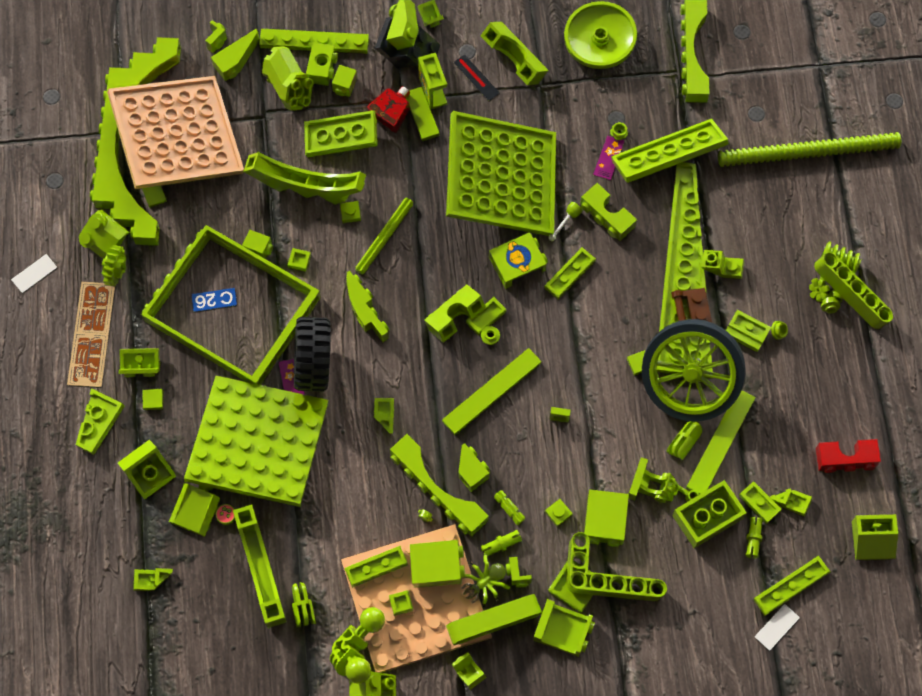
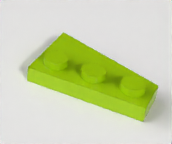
[76,388,125,455]

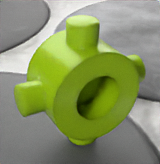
[418,509,433,522]

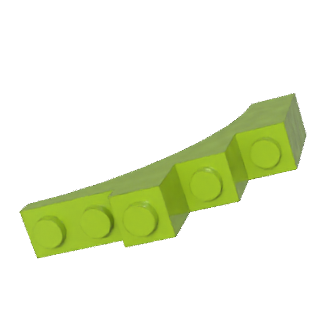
[243,152,366,205]

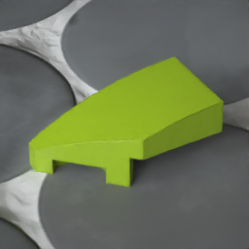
[374,398,394,434]
[770,488,812,517]
[133,568,173,591]

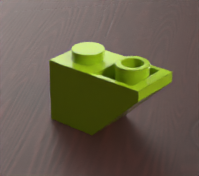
[459,444,490,492]

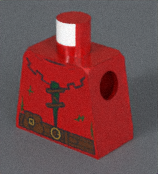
[367,86,410,133]

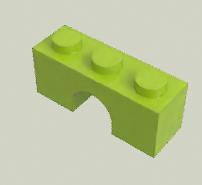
[580,183,637,241]
[424,284,486,343]

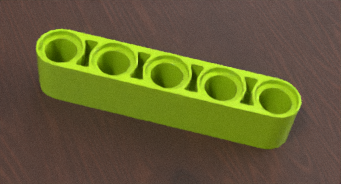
[814,252,893,329]
[446,594,542,645]

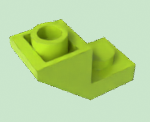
[701,250,744,279]

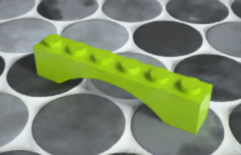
[680,0,709,103]
[390,434,489,537]
[233,505,287,628]

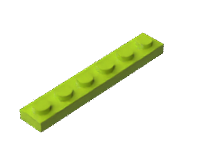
[259,29,369,54]

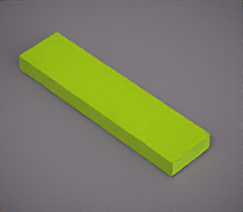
[753,556,830,616]

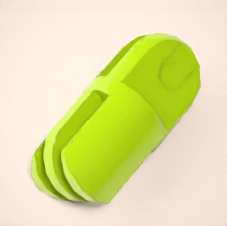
[666,421,702,460]
[292,582,316,627]

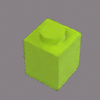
[332,65,357,97]
[242,230,273,259]

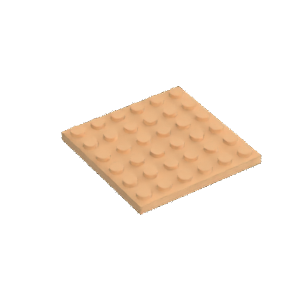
[107,76,244,189]
[341,524,492,673]

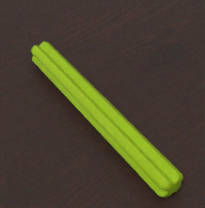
[355,198,413,275]

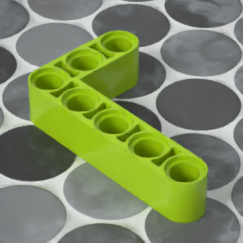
[566,532,667,601]

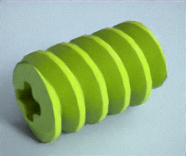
[821,241,862,274]

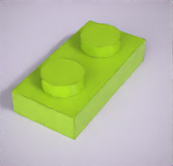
[739,481,782,524]

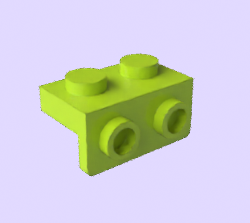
[119,348,160,377]

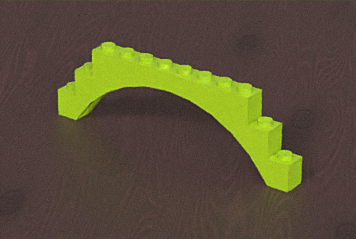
[90,37,181,246]

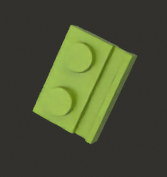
[726,310,771,352]

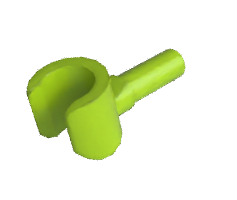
[678,485,699,502]

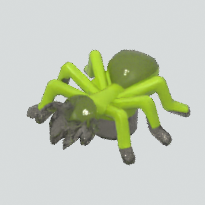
[461,554,511,608]

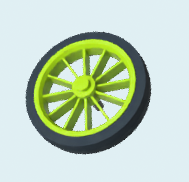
[642,319,746,422]

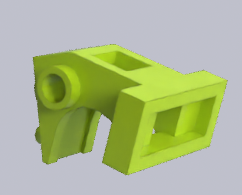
[628,457,678,503]

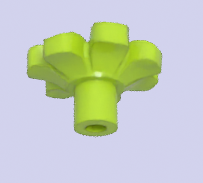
[809,278,830,302]

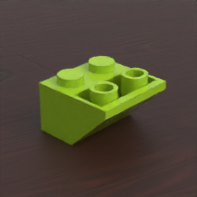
[852,514,898,560]
[349,671,396,696]

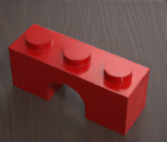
[816,439,881,473]

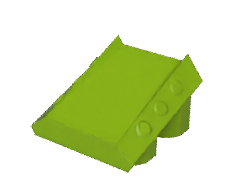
[169,483,220,537]

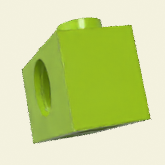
[306,42,338,86]

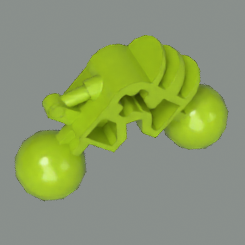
[330,607,385,684]

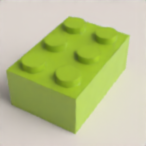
[672,480,747,548]

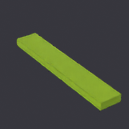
[442,348,542,436]
[686,391,755,495]

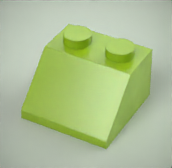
[118,440,176,500]

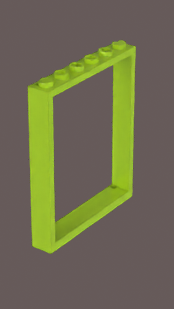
[141,225,321,385]

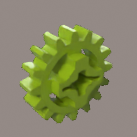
[102,245,127,287]

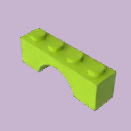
[481,21,549,85]

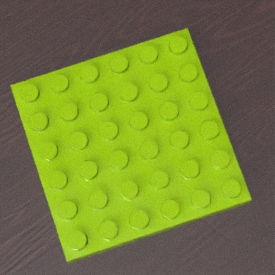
[446,111,556,236]
[184,376,328,507]

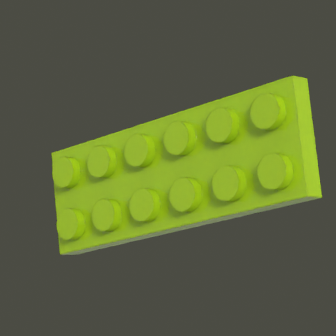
[611,119,728,183]

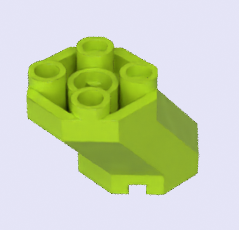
[262,46,313,111]

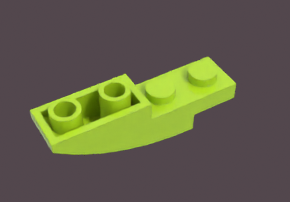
[347,270,389,342]

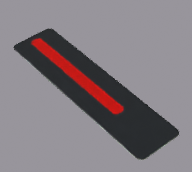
[454,55,499,100]

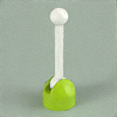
[549,202,583,241]

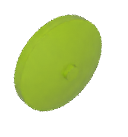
[564,1,637,69]

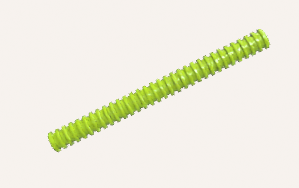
[718,132,902,167]

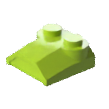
[79,210,129,259]

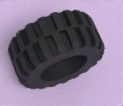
[294,317,331,392]

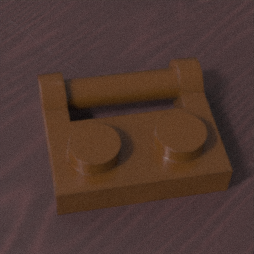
[671,288,712,323]

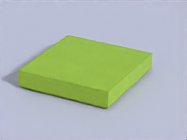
[548,560,601,613]

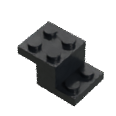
[374,17,440,71]

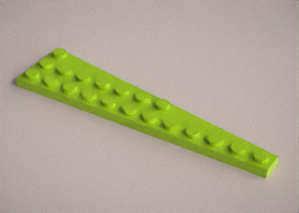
[657,162,713,379]

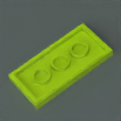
[304,110,377,157]

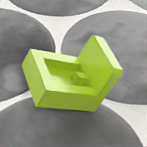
[417,0,444,28]
[205,20,227,53]
[506,557,532,588]
[452,652,486,690]

